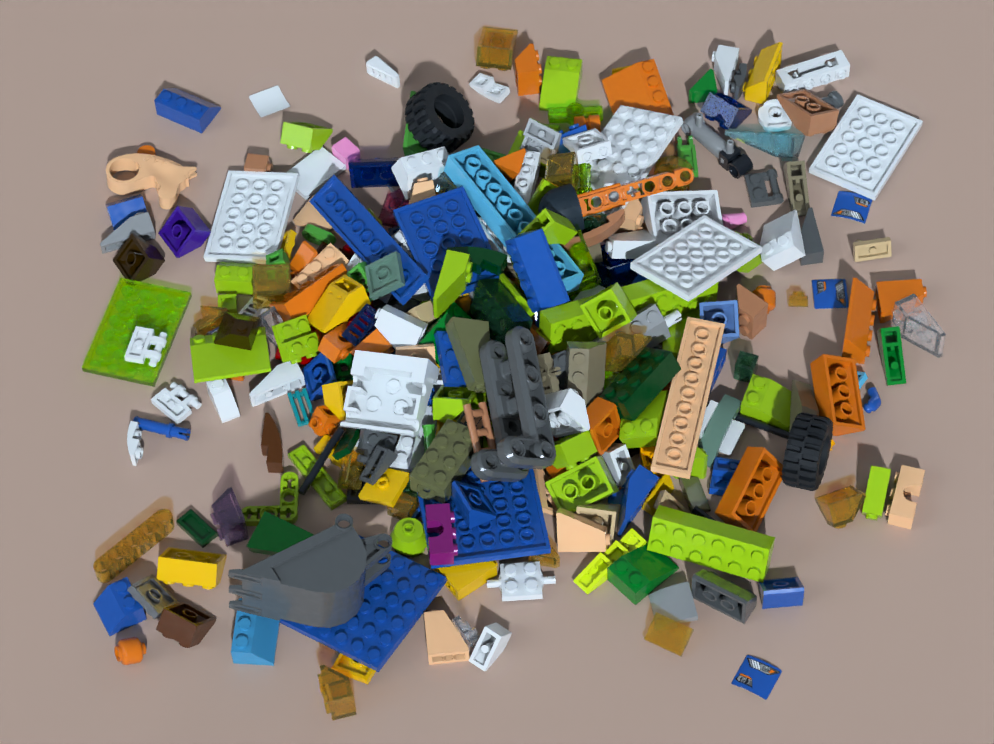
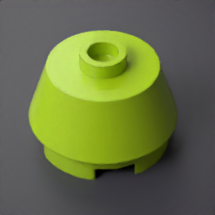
[390,517,427,557]

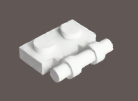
[124,326,167,367]
[151,382,202,425]

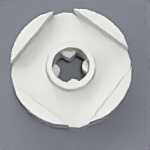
[758,99,792,132]

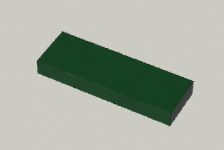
[332,427,361,460]

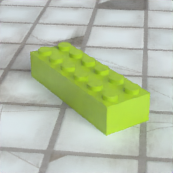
[647,505,775,583]

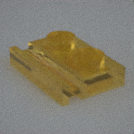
[644,612,694,657]

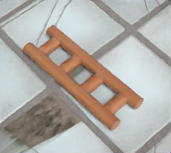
[463,402,496,483]

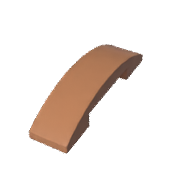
[560,209,625,251]

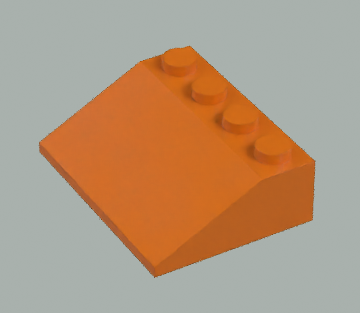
[601,59,674,115]

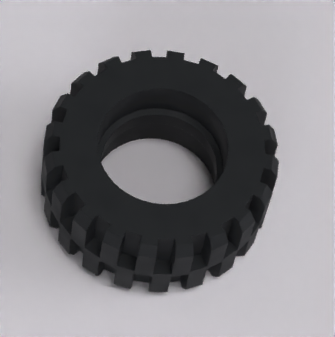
[405,82,475,154]
[782,412,833,491]

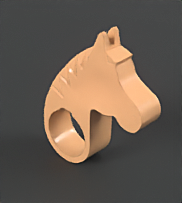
[106,153,197,210]

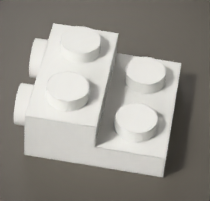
[562,128,612,164]

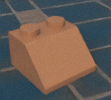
[735,284,768,340]

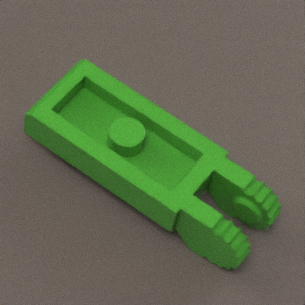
[677,135,698,178]

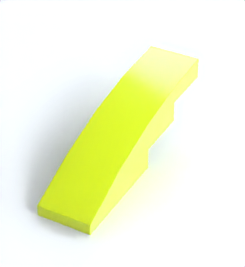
[573,528,647,595]

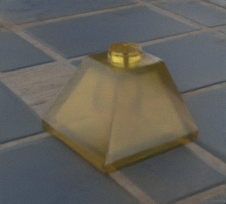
[815,485,866,529]

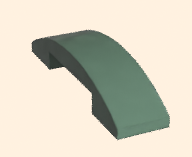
[698,394,742,468]

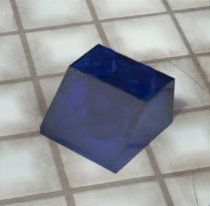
[700,92,753,130]

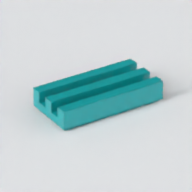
[287,388,314,427]

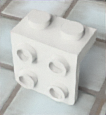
[698,400,745,455]

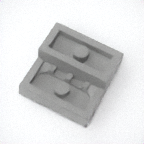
[520,118,562,166]
[649,581,698,632]

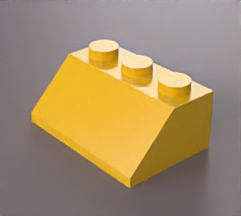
[743,42,783,105]
[157,547,227,589]

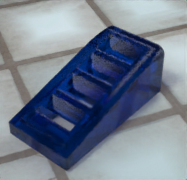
[341,303,377,347]

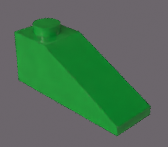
[877,326,906,386]

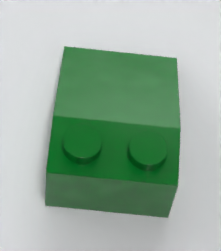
[418,302,472,366]
[607,544,679,605]

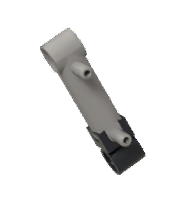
[681,112,753,179]

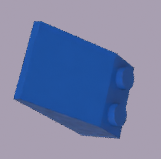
[617,464,660,537]

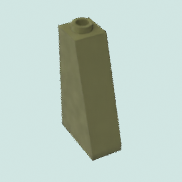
[445,317,490,393]

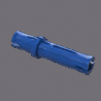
[133,416,191,441]

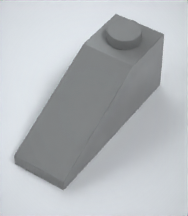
[100,212,156,254]

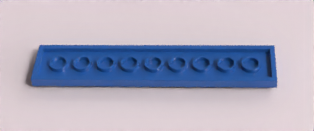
[309,175,430,305]

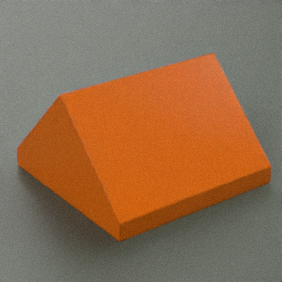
[493,148,526,182]

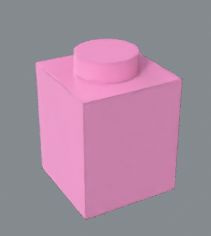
[332,137,361,170]

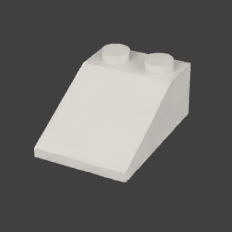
[760,210,806,271]

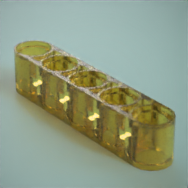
[93,509,175,583]

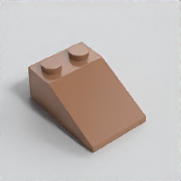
[777,89,839,136]

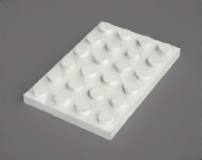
[809,94,923,201]
[204,170,299,264]
[630,215,762,302]

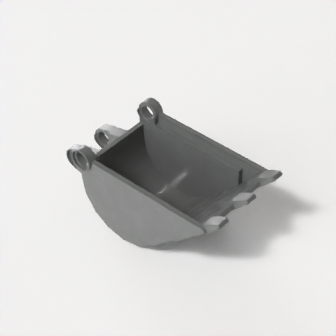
[228,514,392,628]

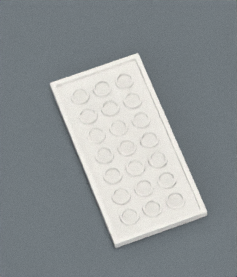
[565,105,684,224]

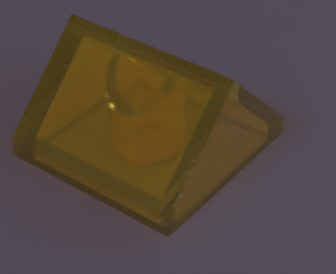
[545,152,580,195]

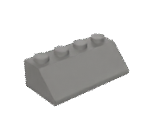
[591,303,671,377]

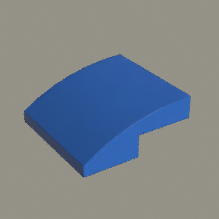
[709,457,740,496]

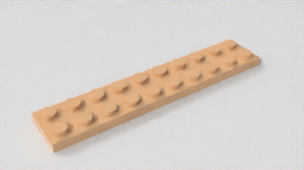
[651,317,725,479]

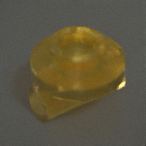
[789,291,808,307]

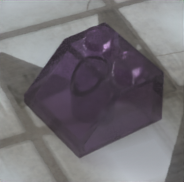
[210,487,249,547]

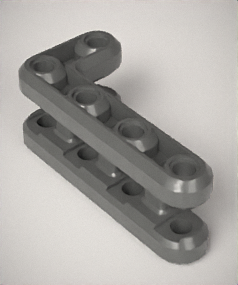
[471,326,556,482]

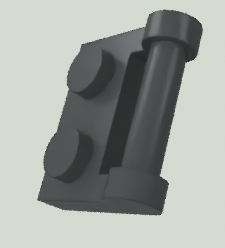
[744,169,784,208]

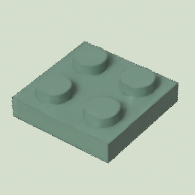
[365,251,405,300]

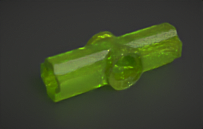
[548,102,603,125]

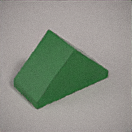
[689,69,717,103]

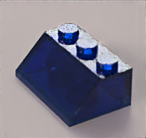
[349,157,399,188]

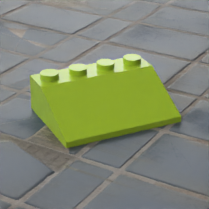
[190,327,271,383]

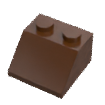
[156,601,217,648]

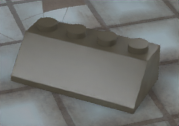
[565,341,607,408]

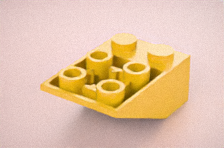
[307,275,371,333]

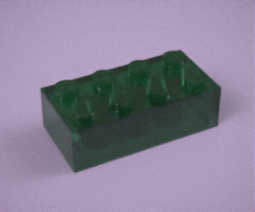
[470,278,533,347]

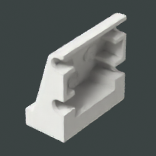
[340,350,440,436]

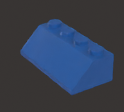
[505,229,570,313]

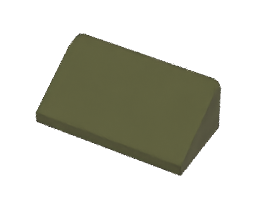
[680,477,711,513]

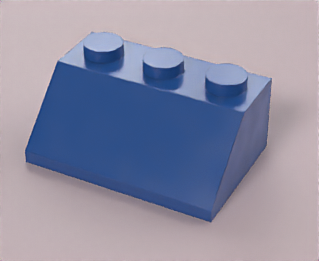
[154,88,221,133]

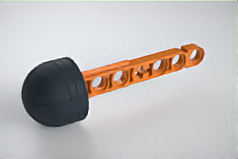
[538,167,694,232]

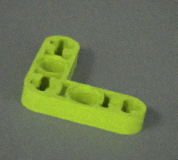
[240,472,299,526]

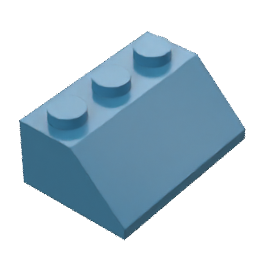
[231,598,280,666]

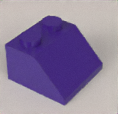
[158,206,211,258]

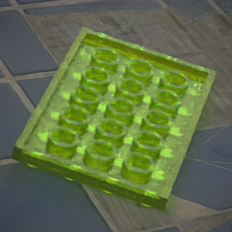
[82,278,192,387]

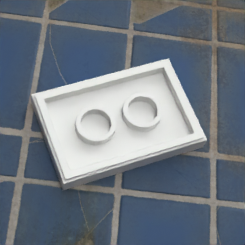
[286,147,346,200]

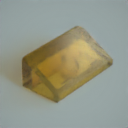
[337,450,365,490]

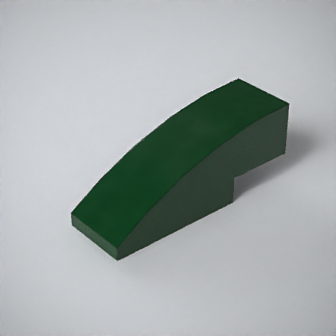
[446,247,507,276]

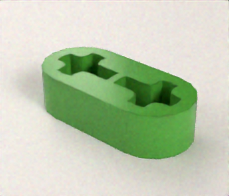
[302,224,336,245]

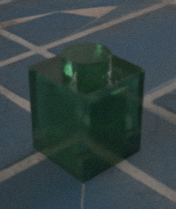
[734,351,759,383]

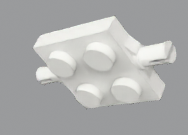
[487,561,556,602]

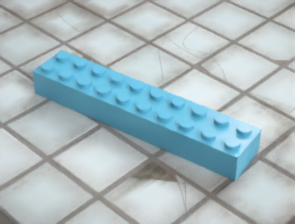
[444,145,584,293]

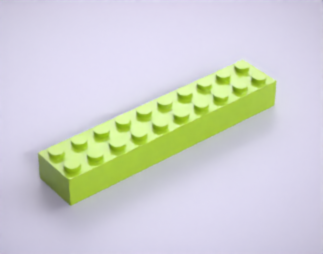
[539,279,718,354]

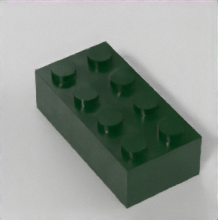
[599,347,681,421]

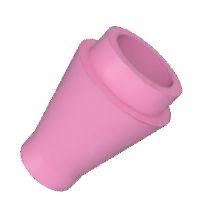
[722,212,747,230]

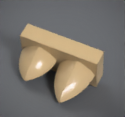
[853,237,892,262]

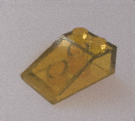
[476,26,518,71]

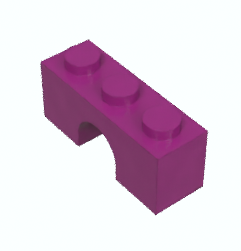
[425,503,458,566]

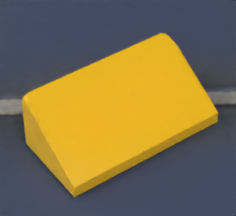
[642,474,674,516]

